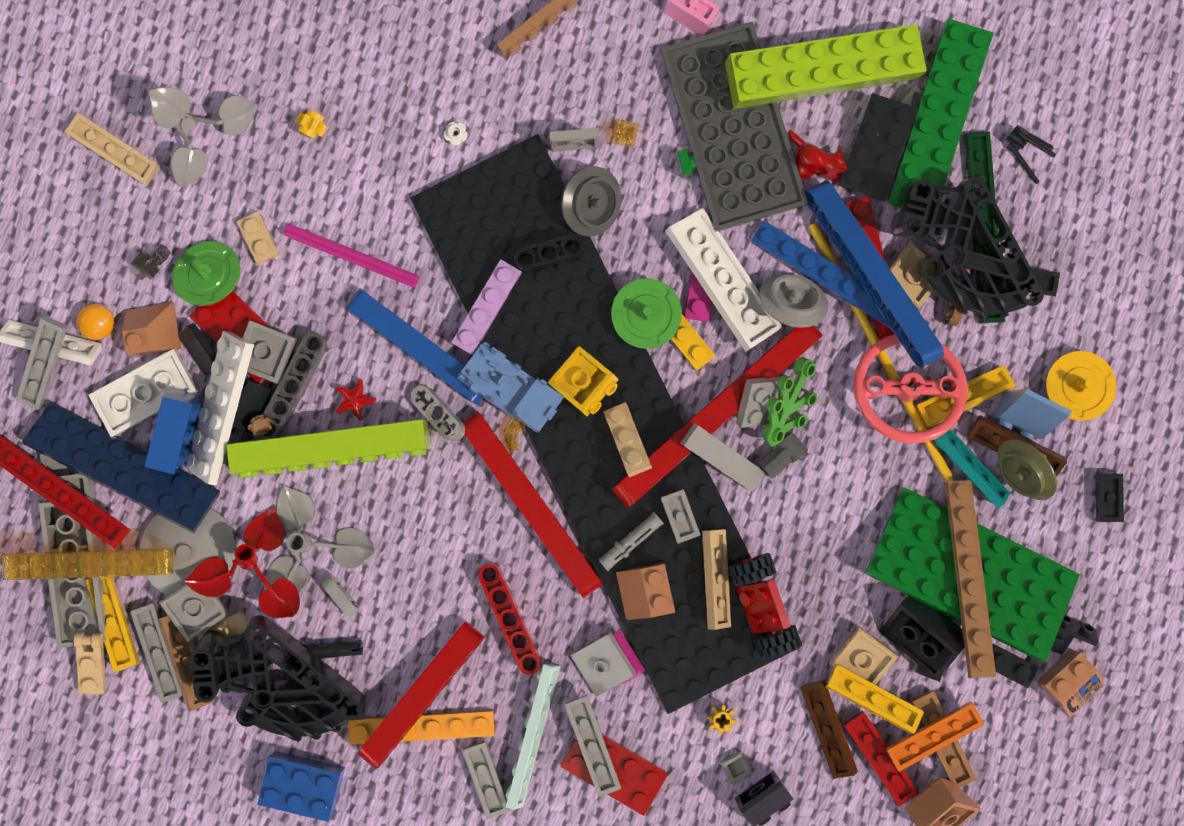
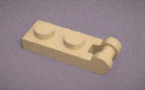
[74,632,106,694]

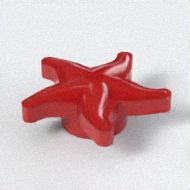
[336,379,377,421]

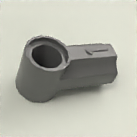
[758,431,808,479]

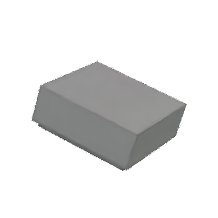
[720,750,753,784]

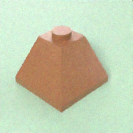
[122,302,182,357]

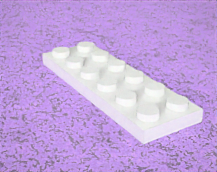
[665,208,783,352]
[186,331,254,485]

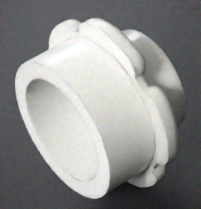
[444,122,468,145]

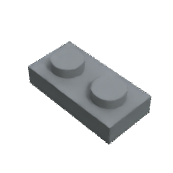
[660,489,700,544]

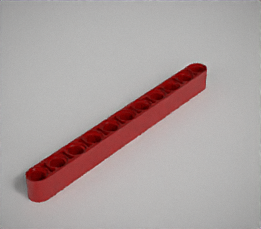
[611,325,823,508]

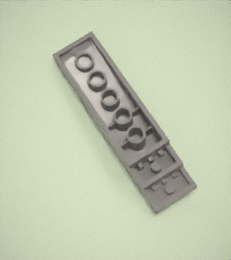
[38,454,106,648]

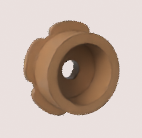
[944,306,963,327]
[248,415,272,436]

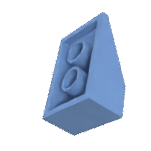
[992,389,1072,441]

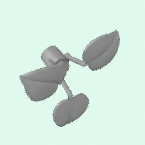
[147,87,254,187]
[269,486,375,592]

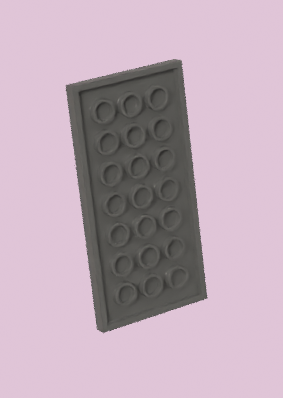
[661,21,808,231]

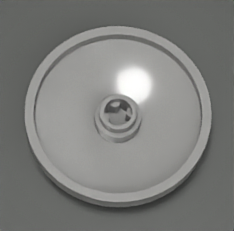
[139,508,238,596]

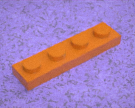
[885,701,985,772]

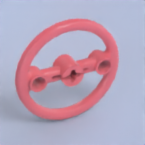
[853,334,967,443]

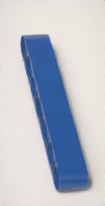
[346,288,483,405]

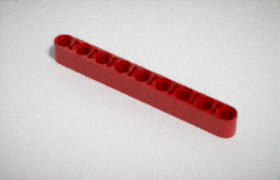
[462,410,603,598]

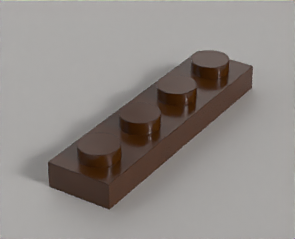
[967,415,1067,477]
[800,680,858,779]

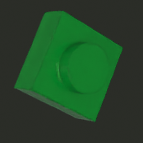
[677,149,697,178]

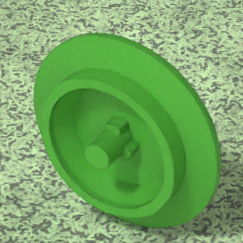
[172,241,240,306]
[611,278,682,349]

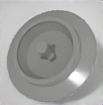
[759,274,828,327]

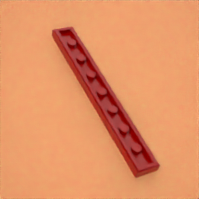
[0,435,131,549]

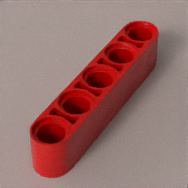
[478,562,541,675]

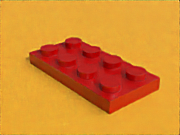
[190,290,272,383]
[560,733,668,816]

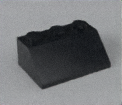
[880,596,965,680]

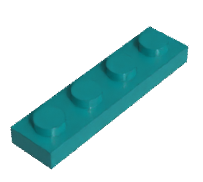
[934,429,1010,508]

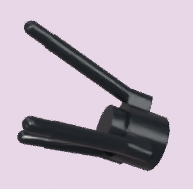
[1005,125,1056,184]

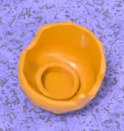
[76,303,115,340]

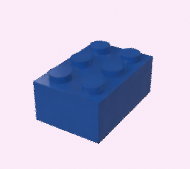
[144,388,202,474]
[257,751,345,822]

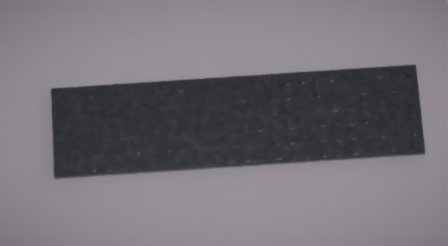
[410,134,797,714]

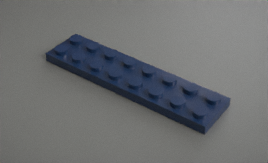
[22,402,220,534]

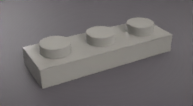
[462,740,510,820]

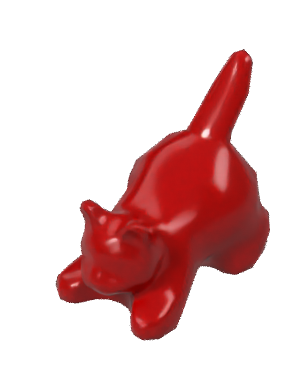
[788,130,847,181]

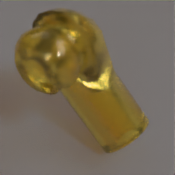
[503,418,525,452]

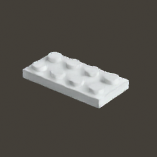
[89,349,198,437]

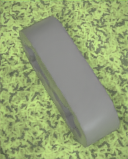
[321,574,360,617]

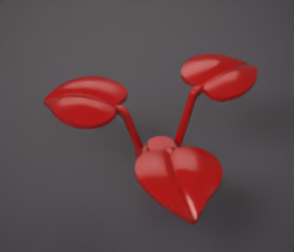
[185,508,300,618]

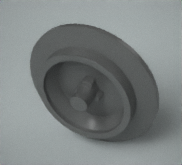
[561,166,621,237]

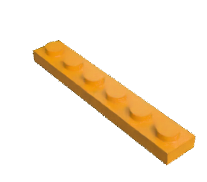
[348,710,495,745]

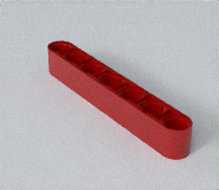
[357,621,485,770]

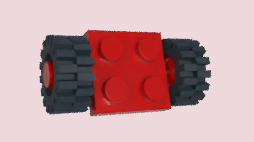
[728,553,802,659]

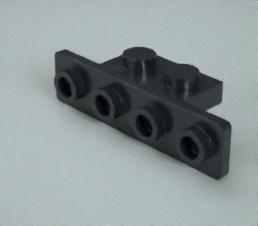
[1051,614,1099,655]

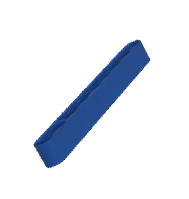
[804,180,944,368]

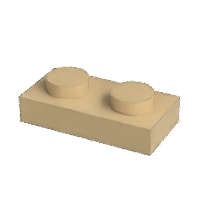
[236,211,280,265]

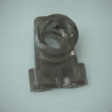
[130,244,171,280]

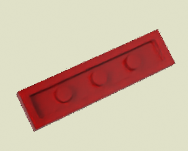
[843,710,919,807]

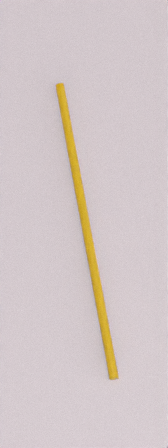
[808,223,955,483]

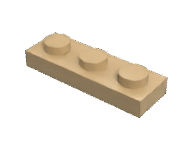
[603,402,652,477]

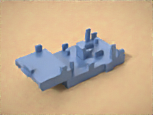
[457,342,564,433]

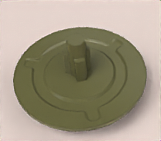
[997,439,1057,500]

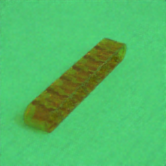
[2,548,174,580]

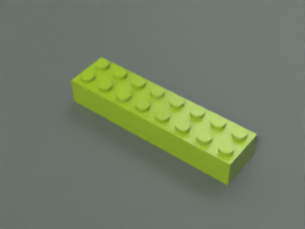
[725,24,927,109]
[226,419,432,478]

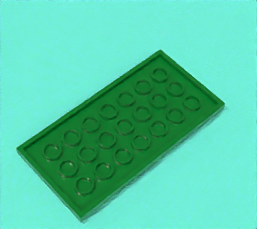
[864,487,1080,663]

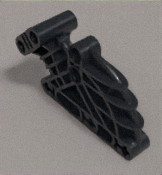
[891,177,1044,318]
[190,615,365,742]

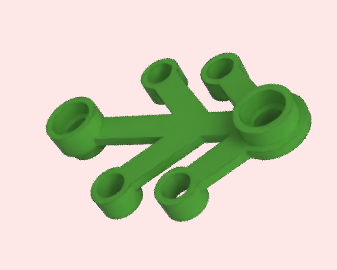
[763,357,817,446]

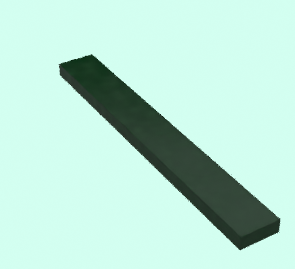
[964,132,1006,324]

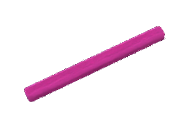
[284,224,419,288]

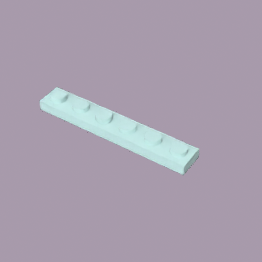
[506,663,560,810]

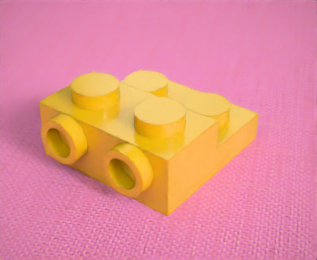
[547,346,619,416]

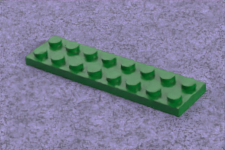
[887,18,994,207]

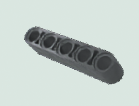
[259,332,328,440]

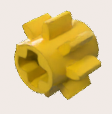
[295,109,327,140]
[706,703,737,735]

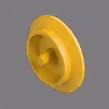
[1046,351,1116,421]

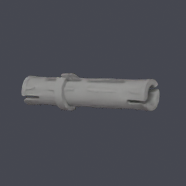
[598,512,664,571]

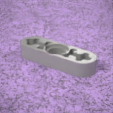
[411,385,465,441]

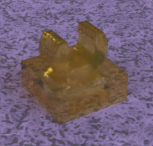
[611,119,640,149]

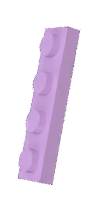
[451,259,522,355]

